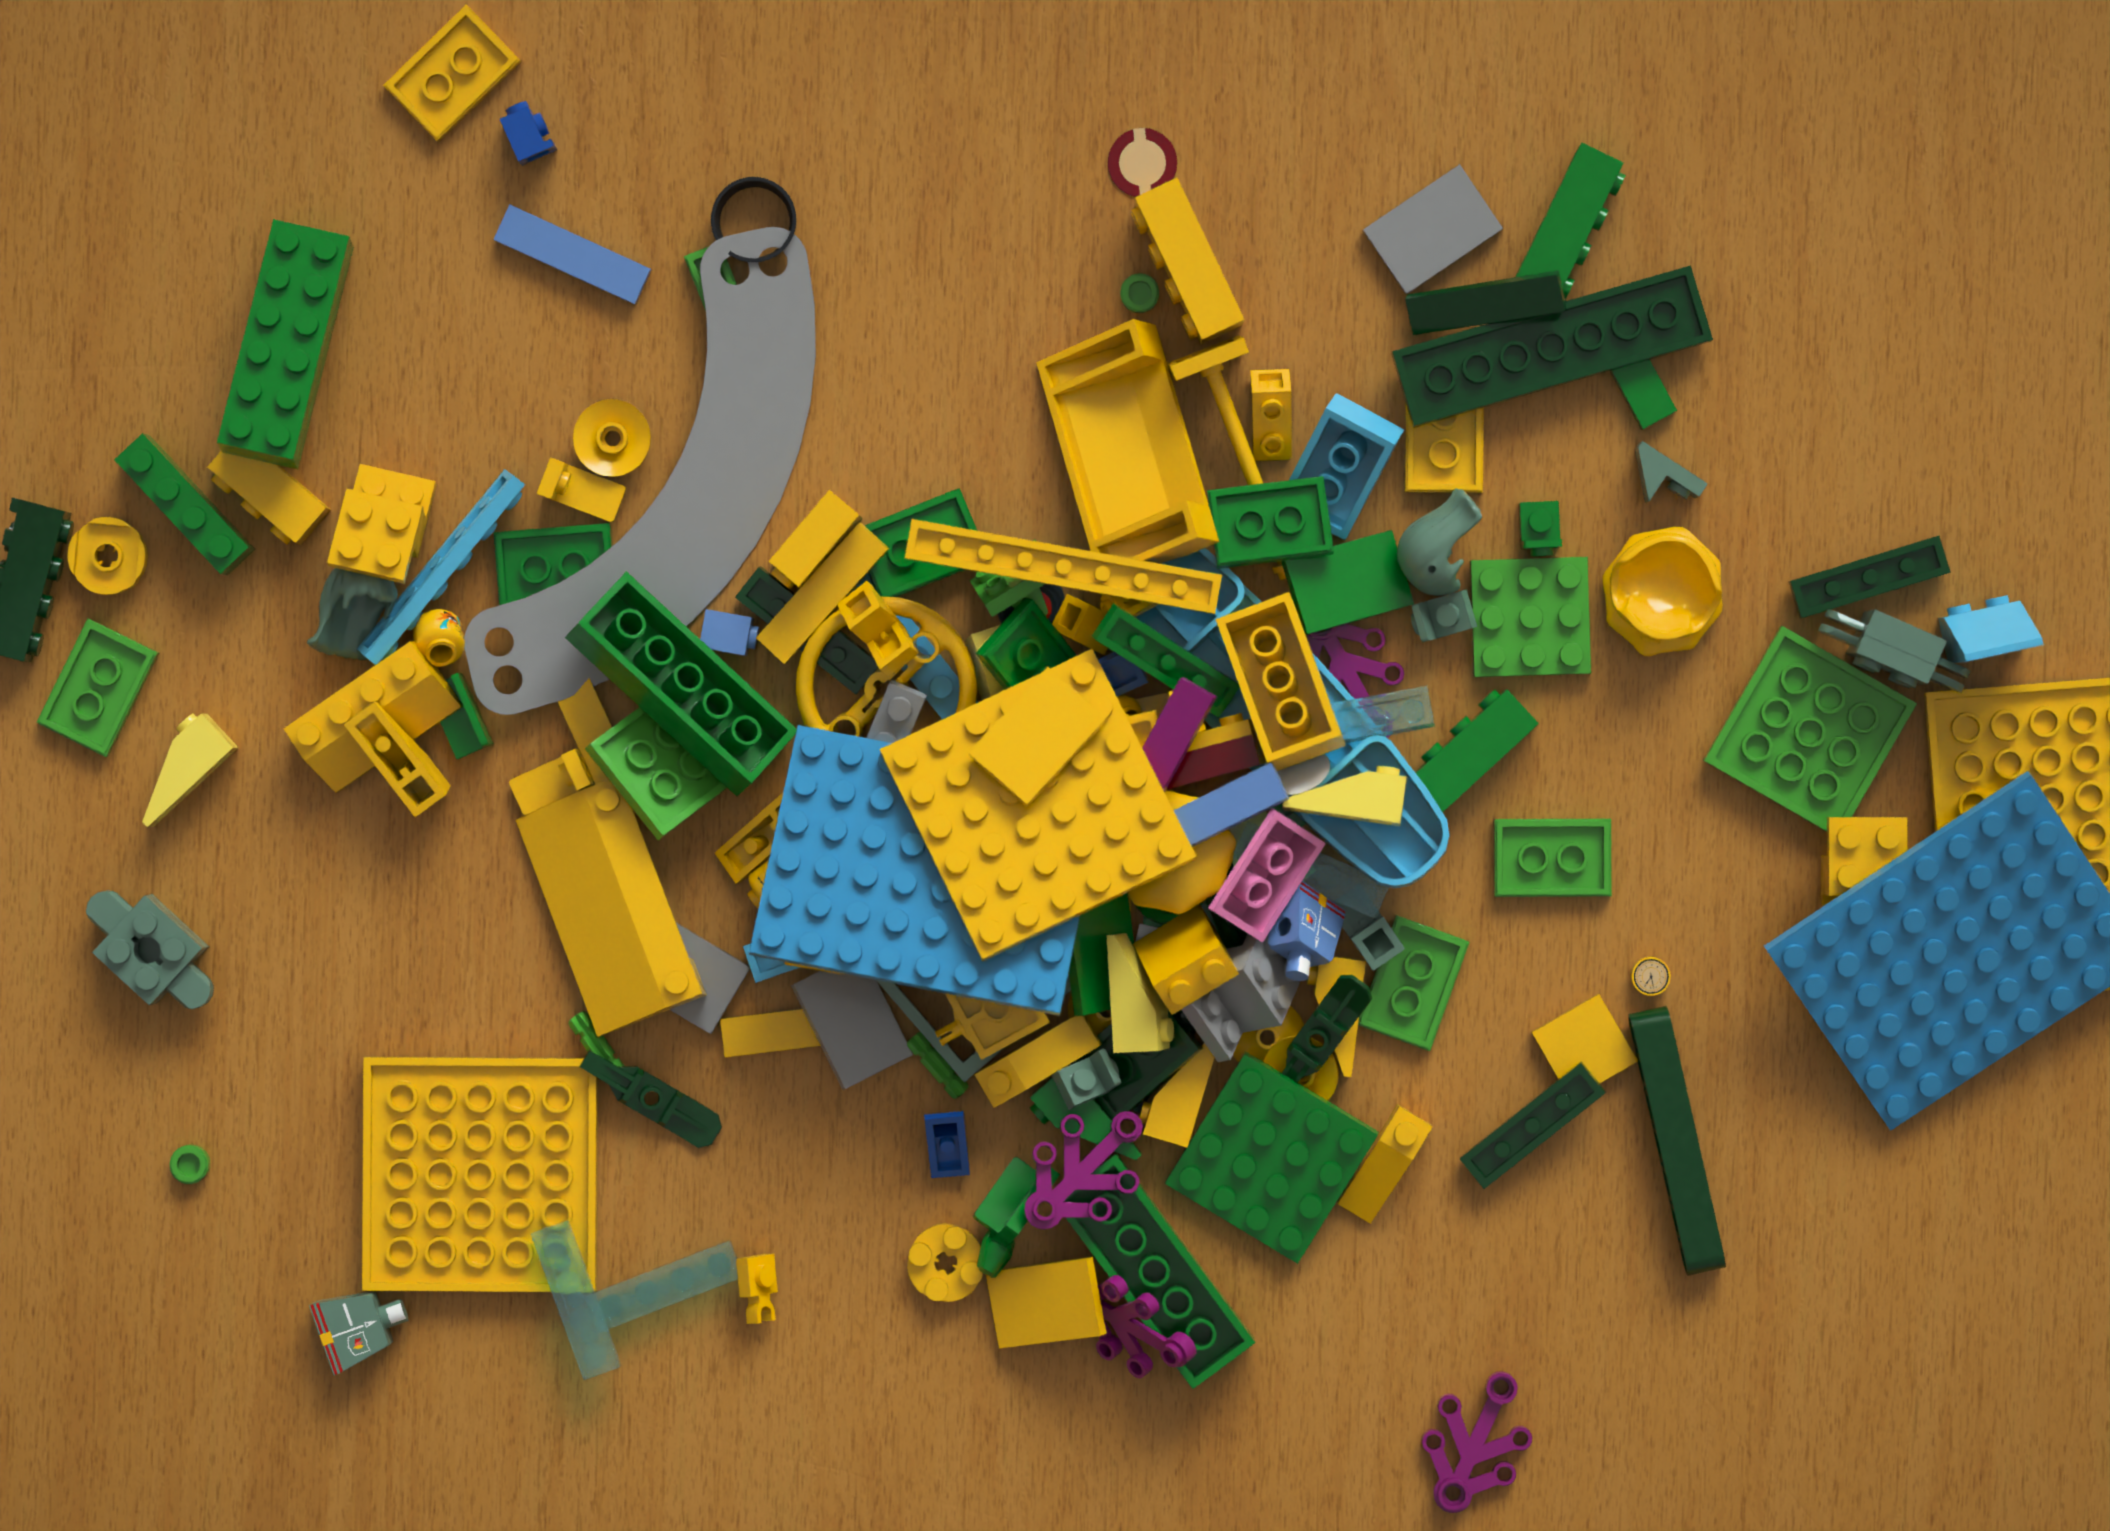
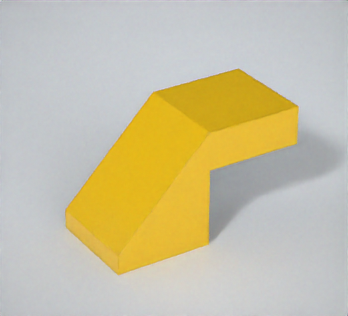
[837,581,919,677]

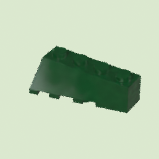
[0,498,74,662]

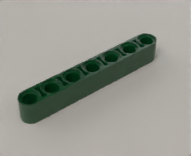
[1628,1006,1726,1276]

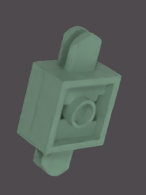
[1818,609,1971,693]
[86,890,214,1009]

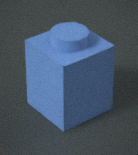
[700,609,759,656]

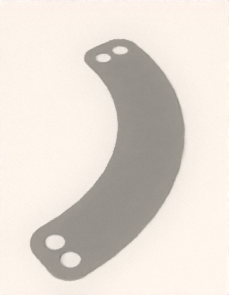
[464,227,816,715]

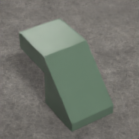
[1333,884,1405,971]

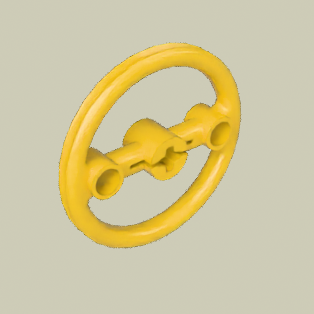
[796,596,977,737]

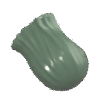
[1397,488,1482,596]
[307,568,398,660]

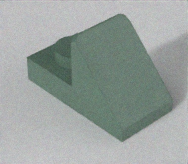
[1634,441,1708,503]

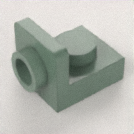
[1411,589,1477,642]
[1052,1049,1121,1110]

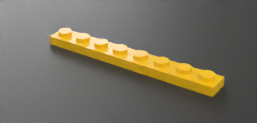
[905,519,1222,614]

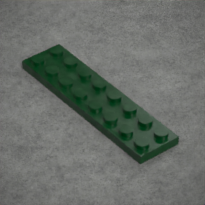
[1391,265,1713,428]

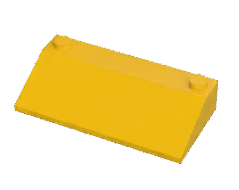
[1036,319,1219,564]
[516,779,707,1037]

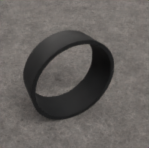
[711,177,796,262]

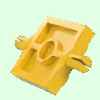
[934,993,1050,1060]

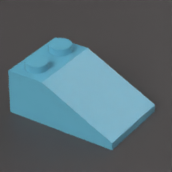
[1289,393,1405,540]
[1938,595,2043,663]

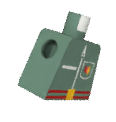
[309,1291,408,1375]

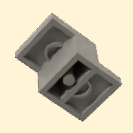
[1181,934,1300,1062]

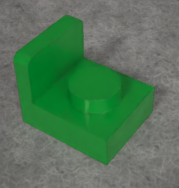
[1519,501,1562,557]

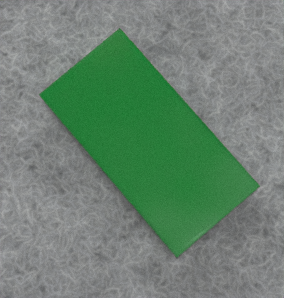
[1610,360,1677,430]

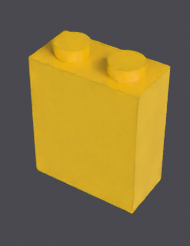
[769,490,862,589]
[1133,904,1239,1015]

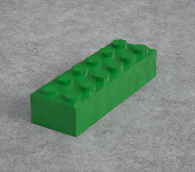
[217,219,354,469]
[565,571,797,796]
[1063,1152,1256,1389]

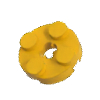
[68,517,148,595]
[907,1223,983,1302]

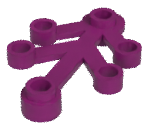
[1306,624,1404,738]
[1024,1111,1143,1230]
[1096,1275,1196,1378]
[1421,1371,1532,1513]

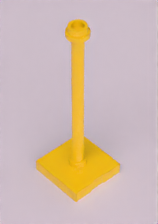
[1167,335,1286,580]

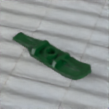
[1281,975,1372,1083]
[579,1050,722,1148]

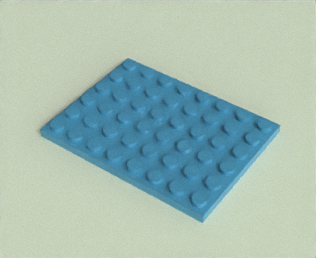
[749,725,1080,1016]
[1764,771,2110,1131]

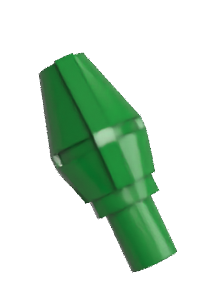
[977,1230,1015,1278]

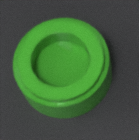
[1120,273,1159,313]
[169,1144,210,1184]

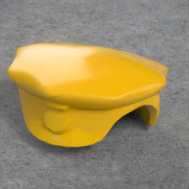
[1602,527,1723,656]
[1128,790,1236,914]

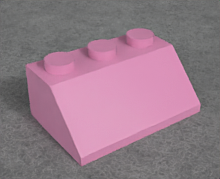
[1208,808,1326,943]

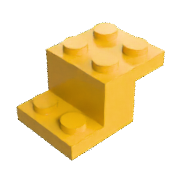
[327,464,436,584]
[1821,817,1908,908]

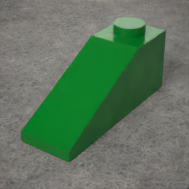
[1029,1066,1142,1160]

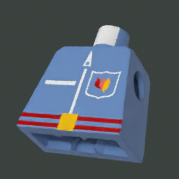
[1268,881,1346,981]

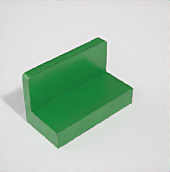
[440,673,494,760]
[973,1157,1060,1244]

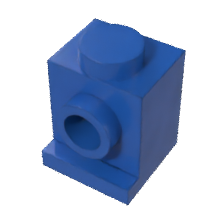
[500,101,558,166]

